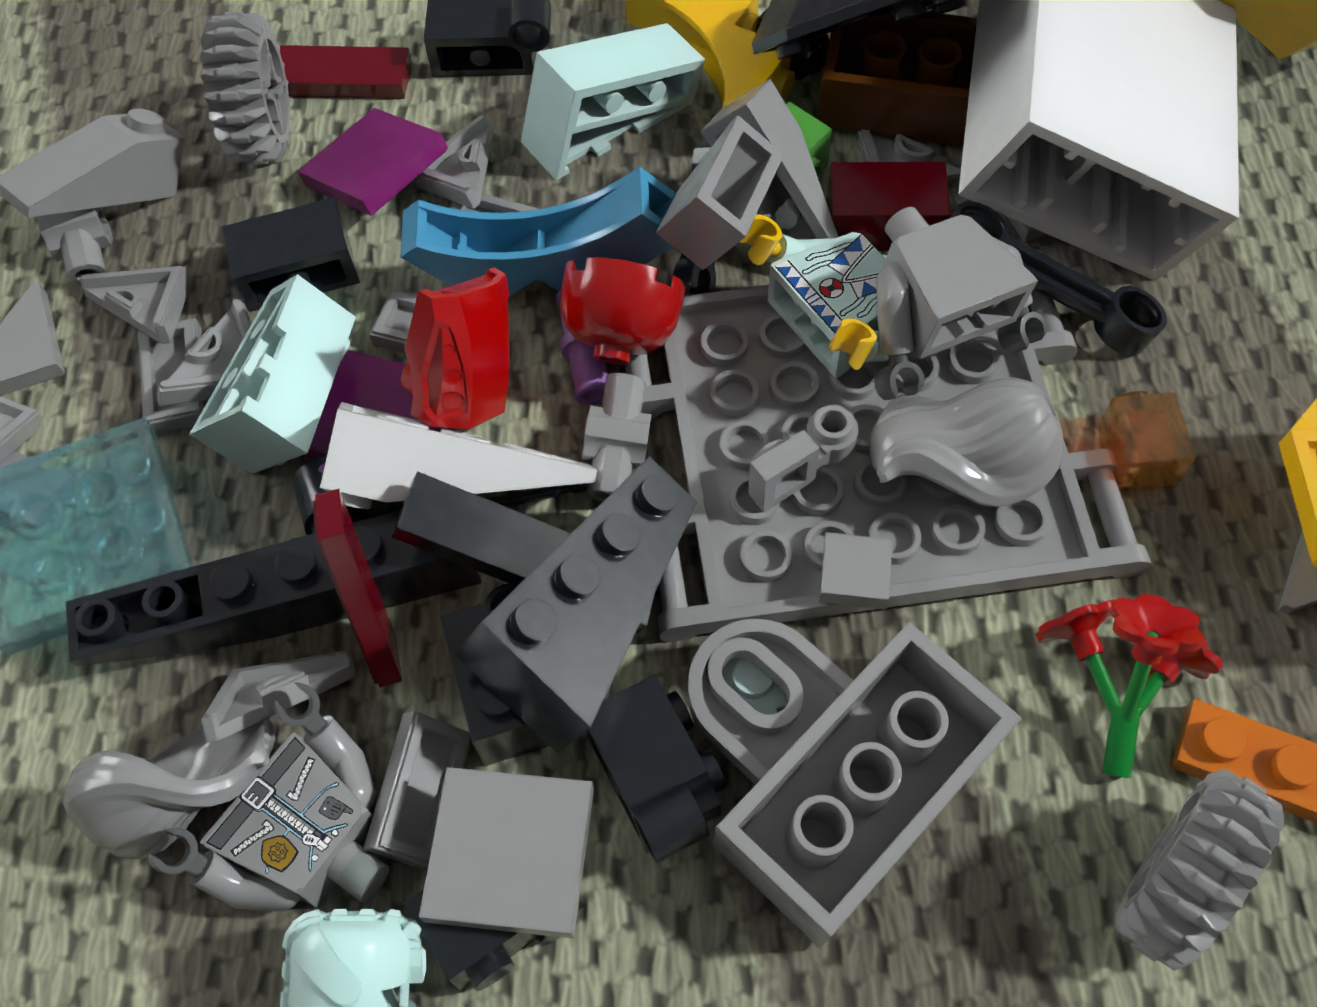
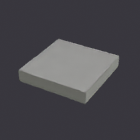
[419,767,594,939]

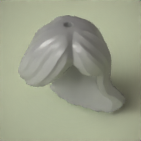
[868,378,1064,507]
[63,717,276,859]

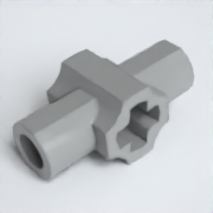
[37,207,113,286]
[582,373,652,501]

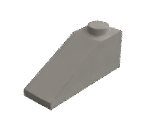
[700,79,838,239]
[0,109,185,218]

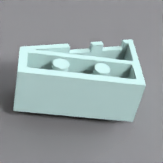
[521,23,705,180]
[189,274,356,473]

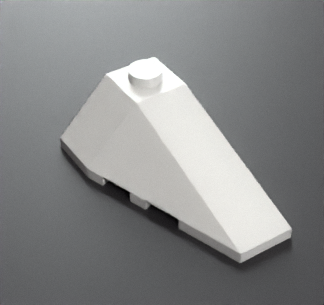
[320,402,597,509]

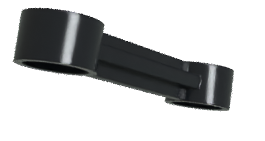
[948,201,1167,355]

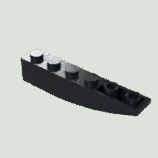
[65,510,482,666]

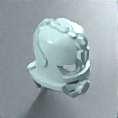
[280,909,426,1007]

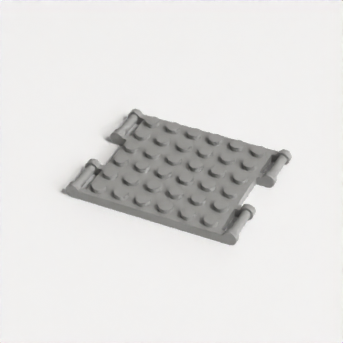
[625,250,1152,642]

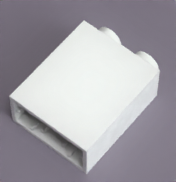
[958,0,1239,280]

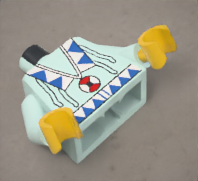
[740,214,889,379]

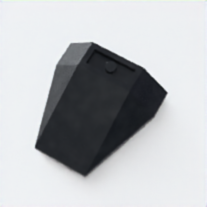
[751,0,968,60]

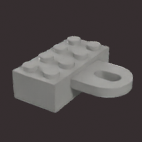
[687,619,1022,948]

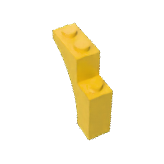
[625,0,795,108]

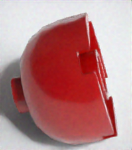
[560,257,685,365]

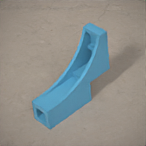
[400,166,676,297]

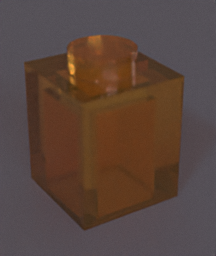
[1097,391,1196,493]

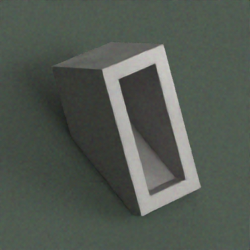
[656,116,784,270]

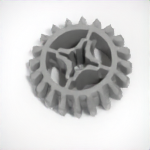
[199,11,292,165]
[1115,769,1284,971]

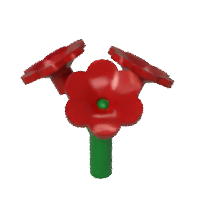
[1035,594,1223,778]

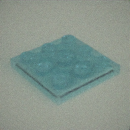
[0,417,194,655]

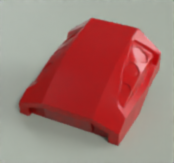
[401,267,510,430]

